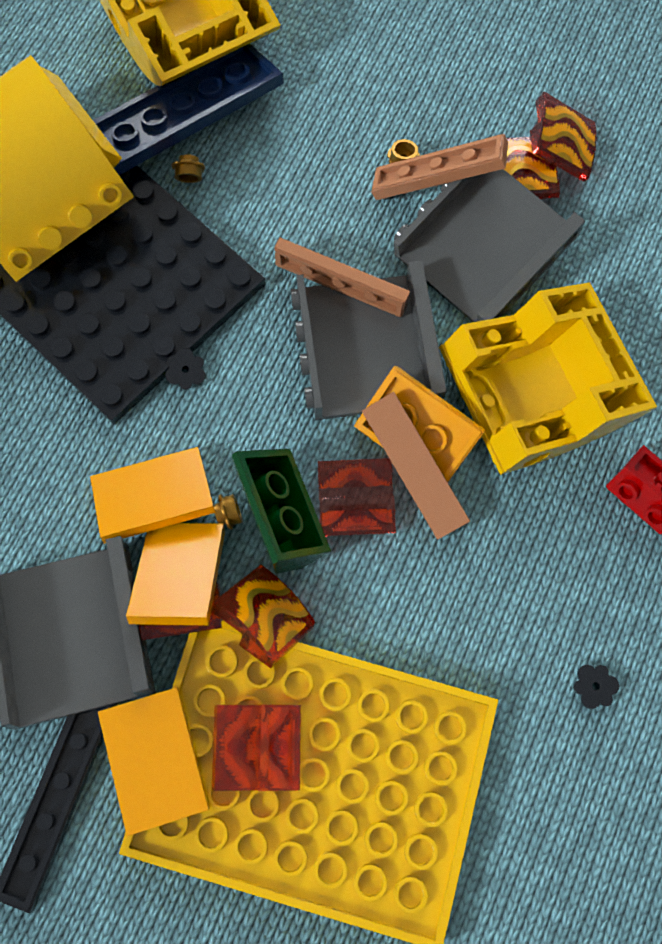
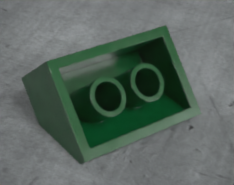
[232,449,331,574]

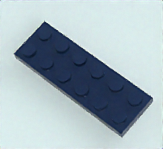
[93,43,284,175]

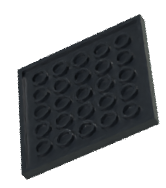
[0,166,266,425]

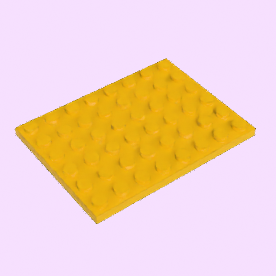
[119,618,498,944]

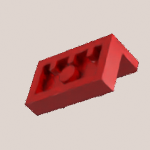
[606,445,662,535]

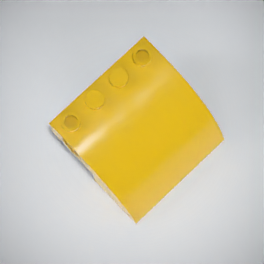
[100,0,281,86]
[0,55,134,282]
[439,282,657,475]

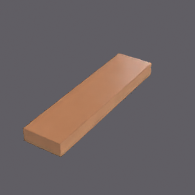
[371,134,508,200]
[274,237,410,317]
[362,392,470,540]

